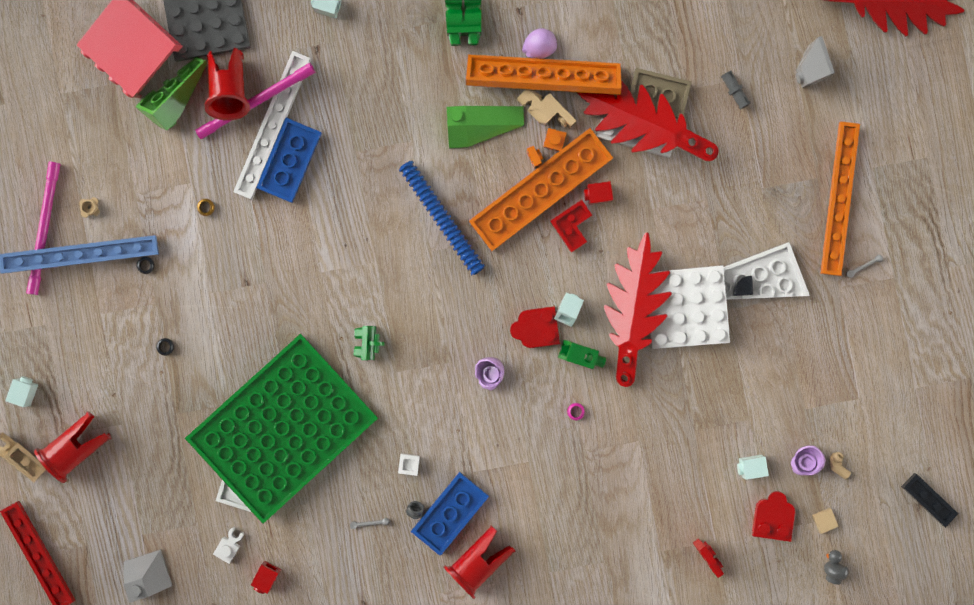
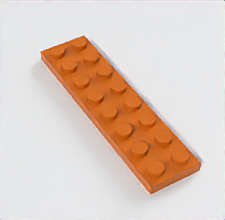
[466,54,621,95]
[469,128,613,251]

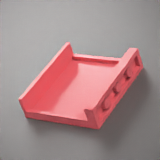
[77,0,183,98]

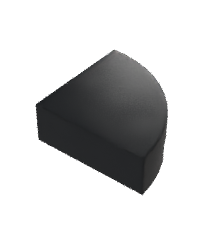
[733,275,753,296]

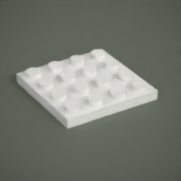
[648,265,730,349]

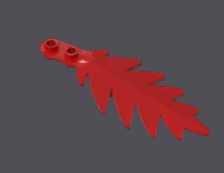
[822,0,965,37]
[576,81,719,162]
[603,232,672,387]

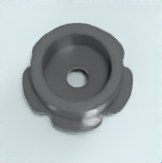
[406,501,425,519]

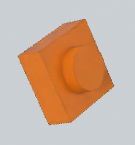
[543,128,566,151]
[526,146,543,168]

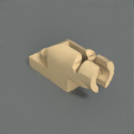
[517,89,576,129]
[0,432,46,483]

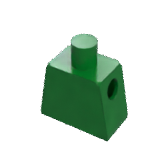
[558,340,606,369]

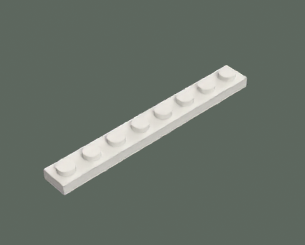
[233,51,311,200]

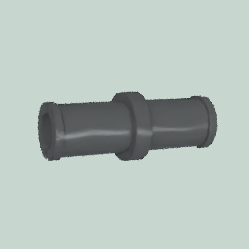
[721,70,751,110]

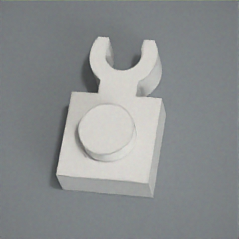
[213,527,244,564]

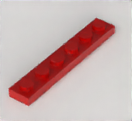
[0,501,75,605]

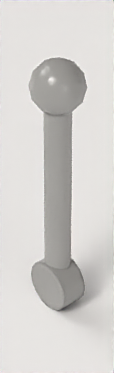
[846,255,883,278]
[350,518,390,529]

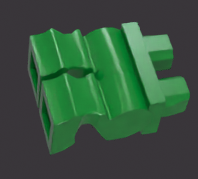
[445,0,482,46]

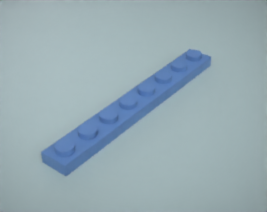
[0,235,159,274]

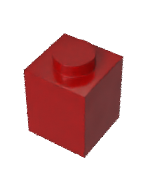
[584,181,613,205]
[251,561,282,594]

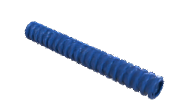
[399,161,485,275]

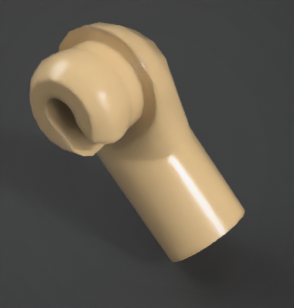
[830,452,851,480]

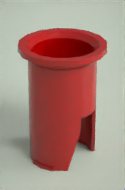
[204,47,250,121]
[34,411,112,483]
[443,525,516,599]

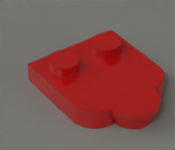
[510,306,560,348]
[752,491,795,542]

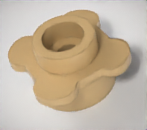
[79,197,100,218]

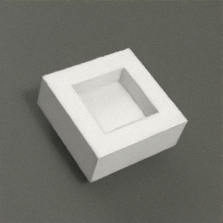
[398,453,420,476]

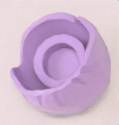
[522,28,557,59]
[475,357,504,391]
[791,445,826,475]

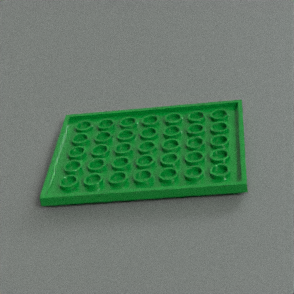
[185,333,378,524]

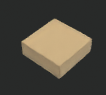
[812,508,839,534]

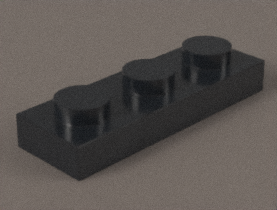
[901,473,959,528]

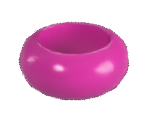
[567,403,585,421]

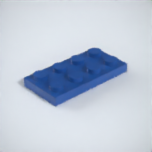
[256,118,322,203]
[411,471,489,556]

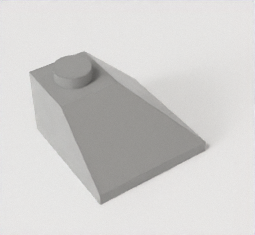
[796,36,835,88]
[124,549,173,603]

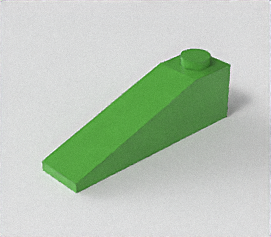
[135,57,207,130]
[447,106,524,149]

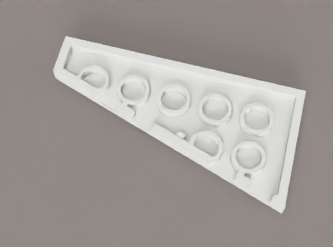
[724,242,810,300]

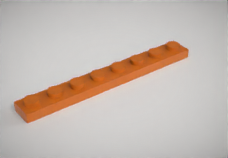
[820,121,860,276]

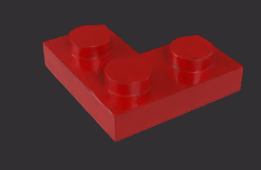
[550,200,592,253]
[693,539,724,578]

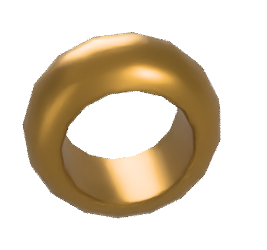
[197,199,215,216]

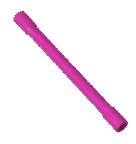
[195,63,316,139]
[26,161,61,295]

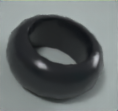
[137,257,155,274]
[156,338,174,356]

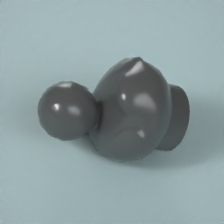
[824,550,849,585]

